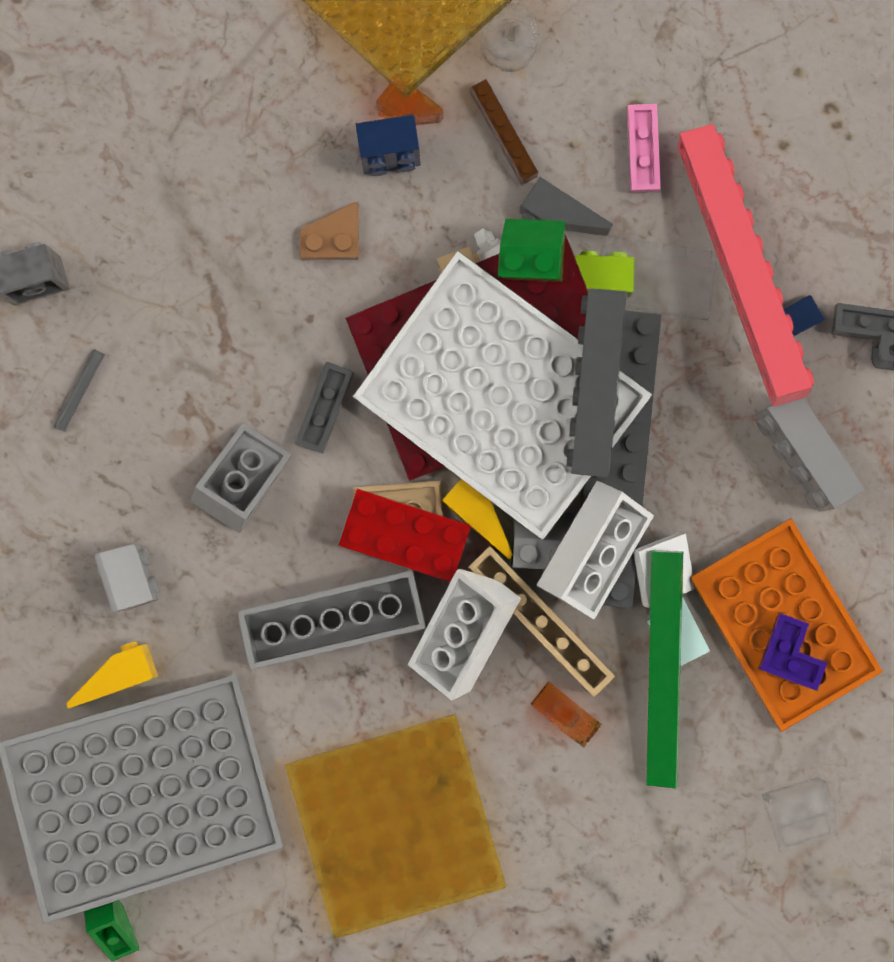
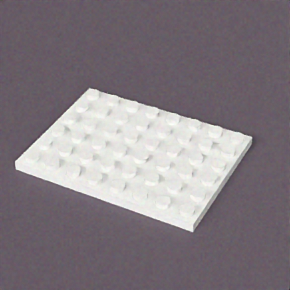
[353,251,652,540]

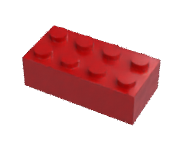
[338,489,471,582]

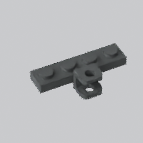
[832,303,894,371]

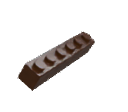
[470,79,538,185]

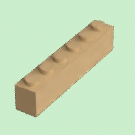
[468,547,615,697]

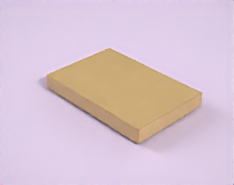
[353,481,443,516]

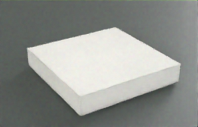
[633,532,695,608]

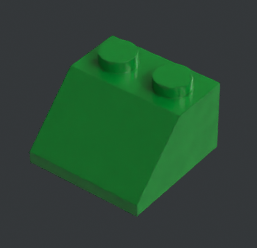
[498,218,566,282]

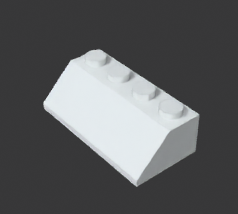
[537,481,654,619]
[408,569,521,701]

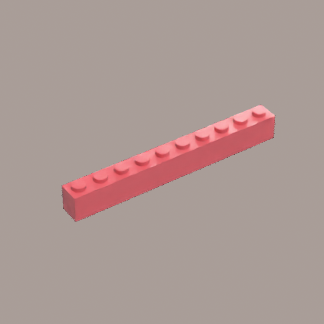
[677,124,814,407]

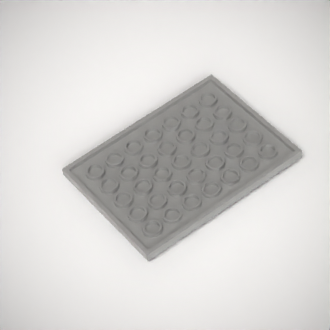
[0,674,283,924]

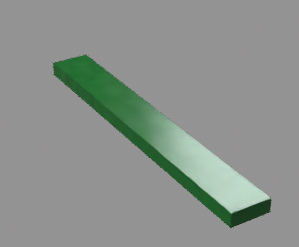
[646,550,684,789]

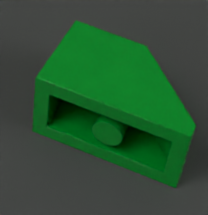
[84,900,139,961]

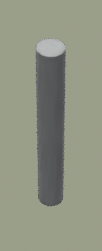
[54,349,105,432]

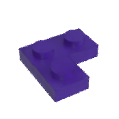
[758,613,827,691]

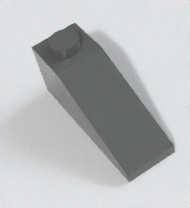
[519,177,613,236]

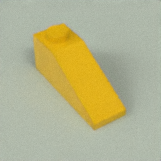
[442,479,513,559]
[66,641,159,709]

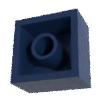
[355,114,421,176]

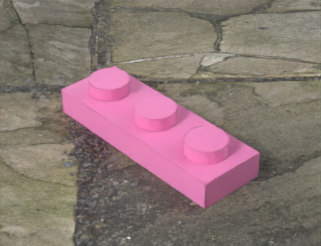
[627,104,661,193]

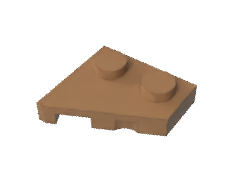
[300,202,359,260]

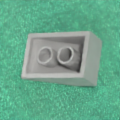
[190,423,292,533]

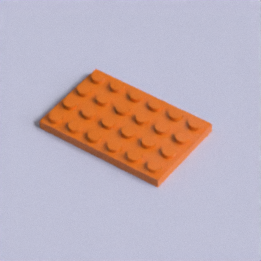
[690,518,883,732]

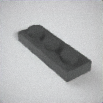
[295,361,354,454]

